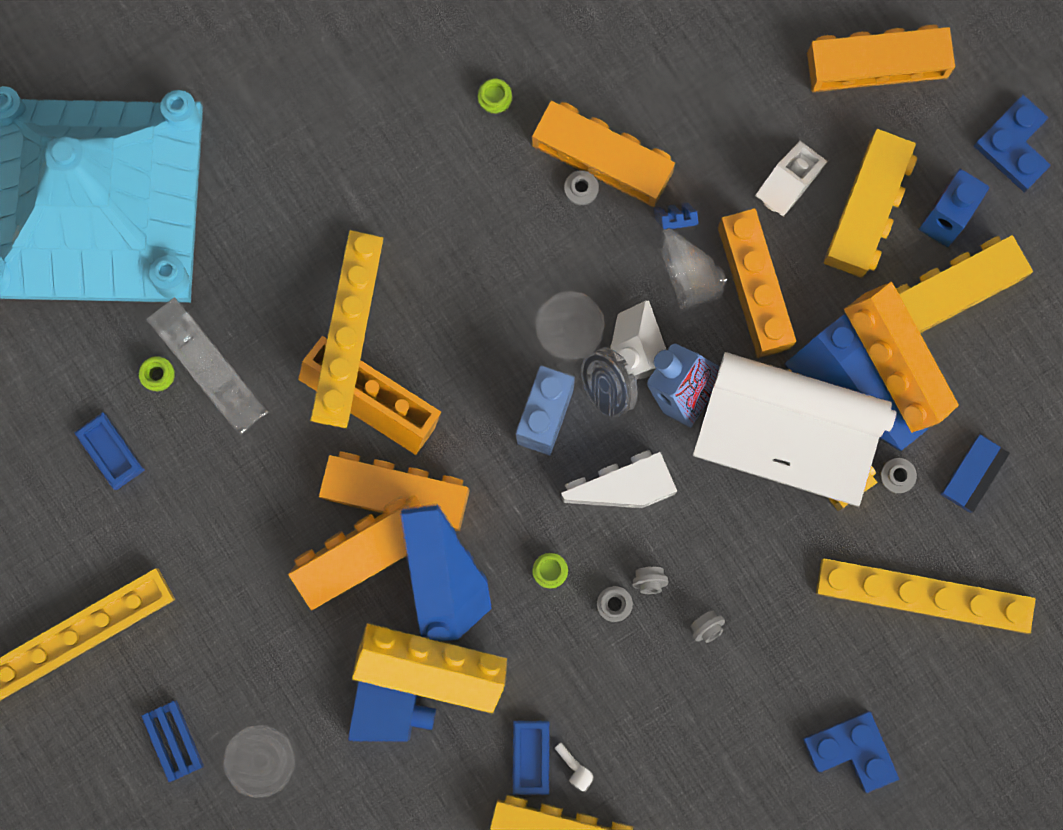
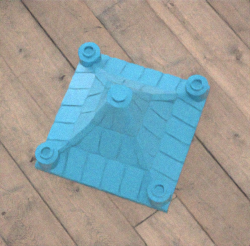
[0,86,203,302]

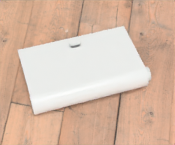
[693,352,896,507]

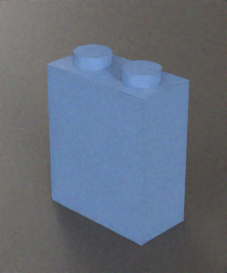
[516,365,575,456]

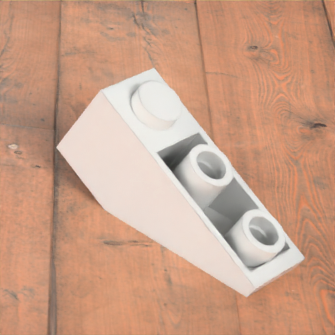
[561,450,677,508]

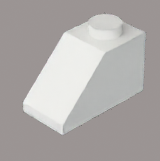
[755,141,828,216]
[611,301,666,381]

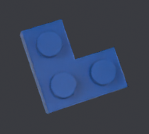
[974,95,1051,193]
[802,711,899,793]

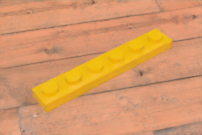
[311,230,384,428]
[816,558,1036,634]
[0,568,176,701]

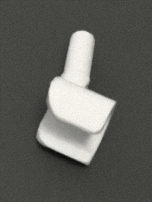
[555,743,593,791]

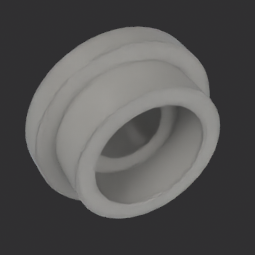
[564,170,599,205]
[880,458,917,494]
[632,567,668,594]
[597,586,633,622]
[690,610,725,643]

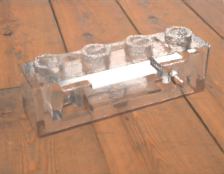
[147,297,268,434]

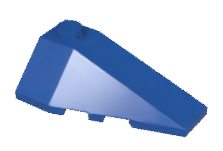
[784,314,928,451]
[401,505,492,642]

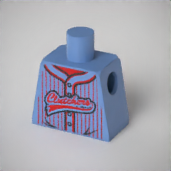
[647,343,719,428]

